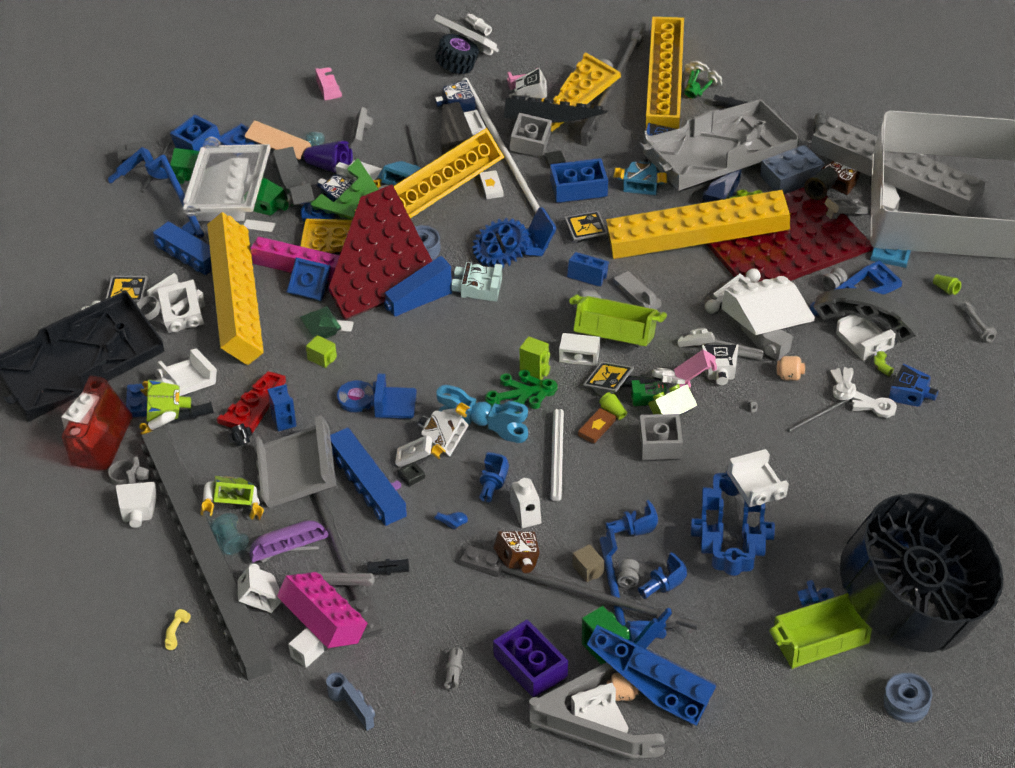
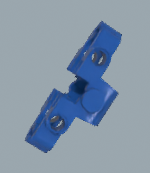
[691,471,775,576]

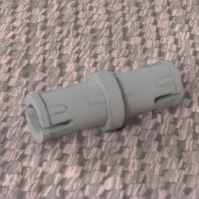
[444,647,463,690]

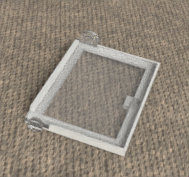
[183,137,271,216]

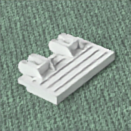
[434,14,499,55]

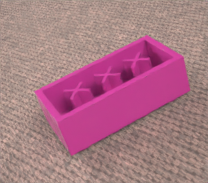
[277,572,368,648]

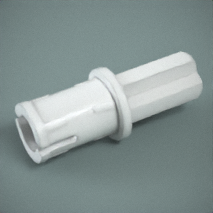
[465,13,492,36]

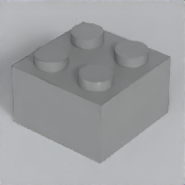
[510,113,552,158]
[639,414,683,460]

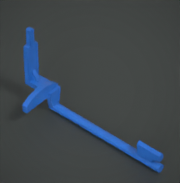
[108,147,204,238]
[599,528,672,648]

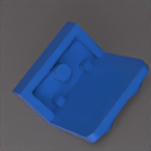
[523,207,556,256]
[371,374,417,418]

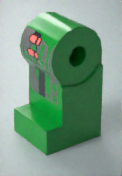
[631,380,667,406]

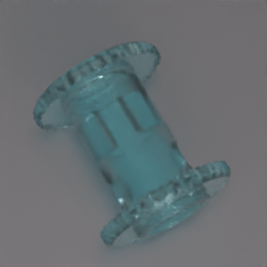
[211,513,249,555]

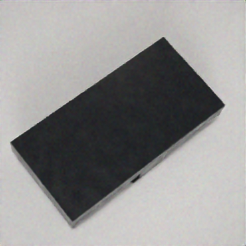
[0,290,165,422]

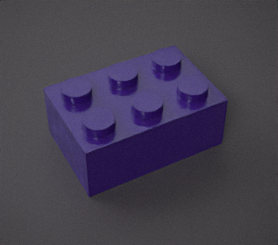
[493,619,568,697]

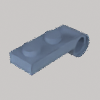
[326,672,375,731]

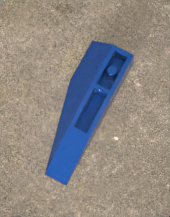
[587,625,716,726]

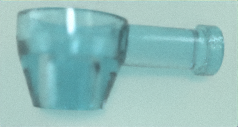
[306,131,325,146]

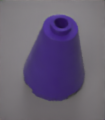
[303,141,353,174]

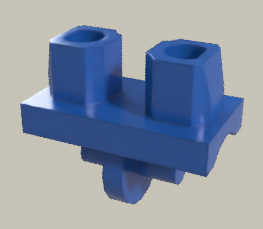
[797,580,835,607]

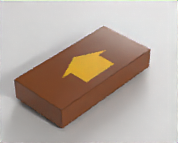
[578,408,616,444]

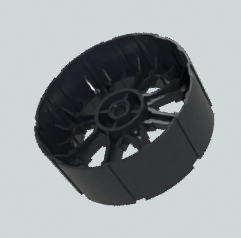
[840,493,1003,652]

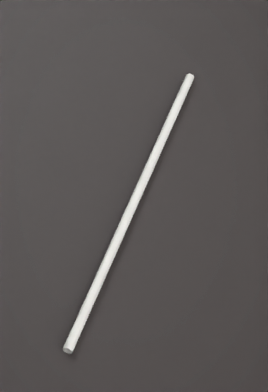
[462,78,539,214]

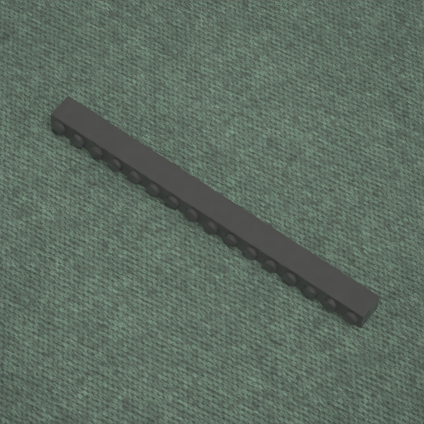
[140,428,272,681]

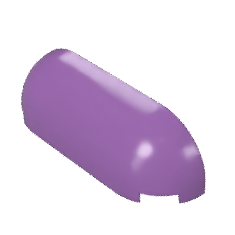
[250,520,329,563]

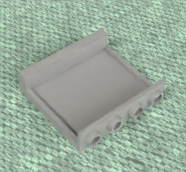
[254,415,336,508]

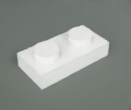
[395,435,432,468]

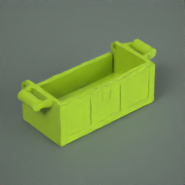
[569,294,667,347]
[769,593,872,669]

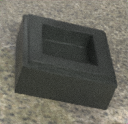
[545,150,566,168]
[398,462,426,487]

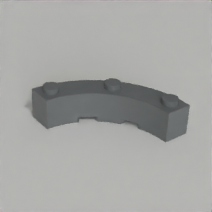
[270,147,315,206]
[813,288,921,343]

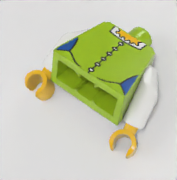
[139,378,191,435]
[200,476,264,520]

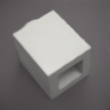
[289,628,324,668]

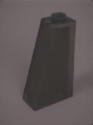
[440,102,473,155]

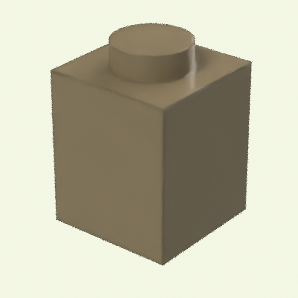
[573,544,604,582]

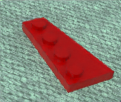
[217,371,286,434]

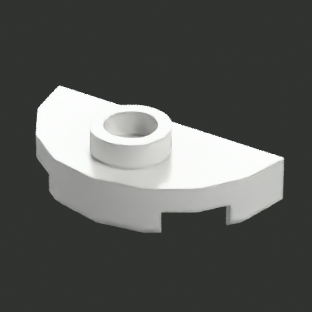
[678,328,715,347]

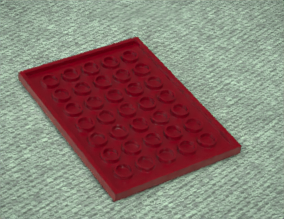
[706,187,873,282]

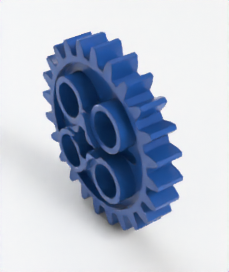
[472,218,530,268]

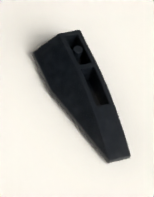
[504,95,607,123]

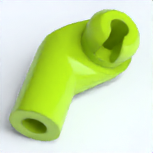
[873,351,894,376]

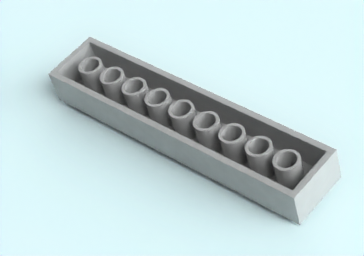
[811,117,986,217]

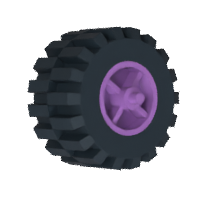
[435,34,479,74]

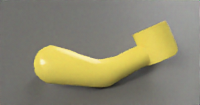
[165,609,191,650]

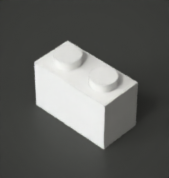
[559,333,600,366]

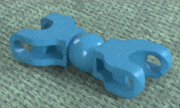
[436,385,528,443]

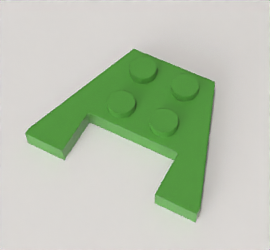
[311,158,379,220]

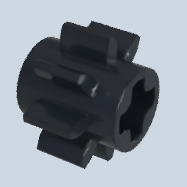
[228,423,252,447]

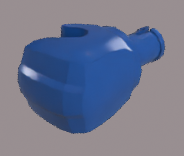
[479,452,509,502]
[605,500,658,536]
[638,552,687,599]

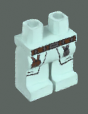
[452,262,502,302]

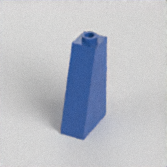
[384,256,452,317]

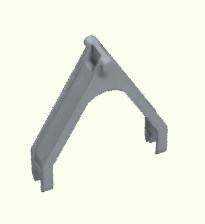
[529,662,665,759]

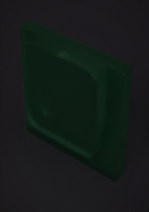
[300,306,342,339]

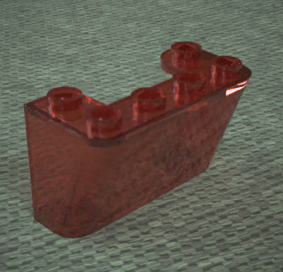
[62,376,132,470]

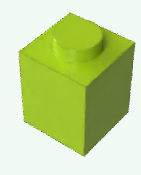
[306,335,337,368]

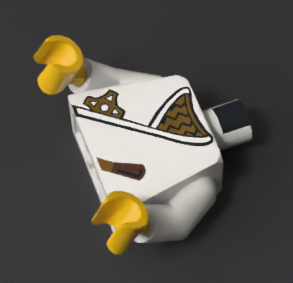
[418,402,470,460]

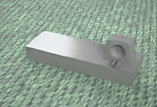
[349,107,373,152]
[825,198,870,219]
[614,271,662,309]

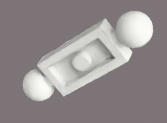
[705,268,761,314]

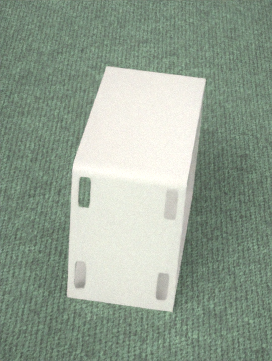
[870,111,1015,259]

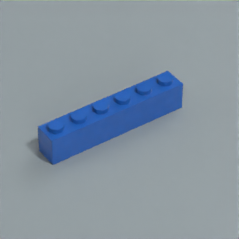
[330,427,407,526]

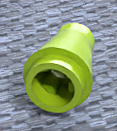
[933,274,961,295]
[599,392,627,420]

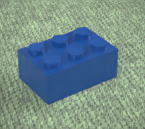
[550,158,608,203]

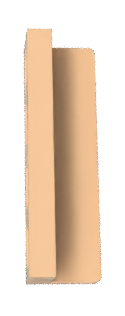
[245,120,311,160]

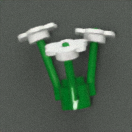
[684,61,722,99]

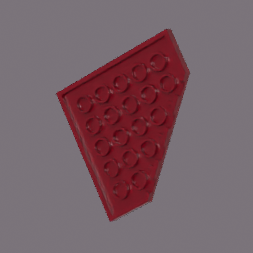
[328,184,432,321]

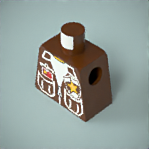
[821,161,860,195]
[493,531,540,573]

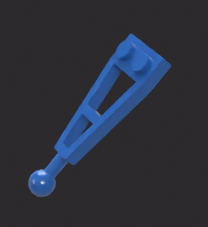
[809,260,902,316]

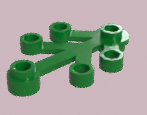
[485,370,558,413]

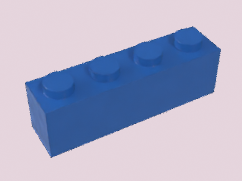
[153,221,212,275]

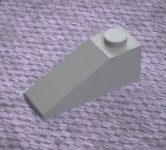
[741,325,793,360]

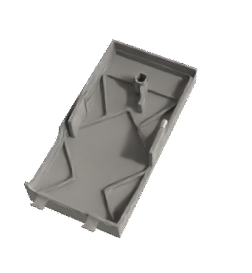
[640,99,798,191]

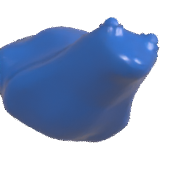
[434,512,468,529]

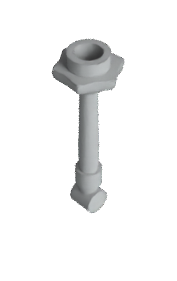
[961,302,997,342]

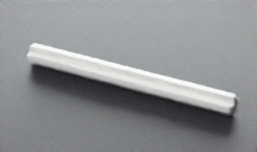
[551,409,564,501]

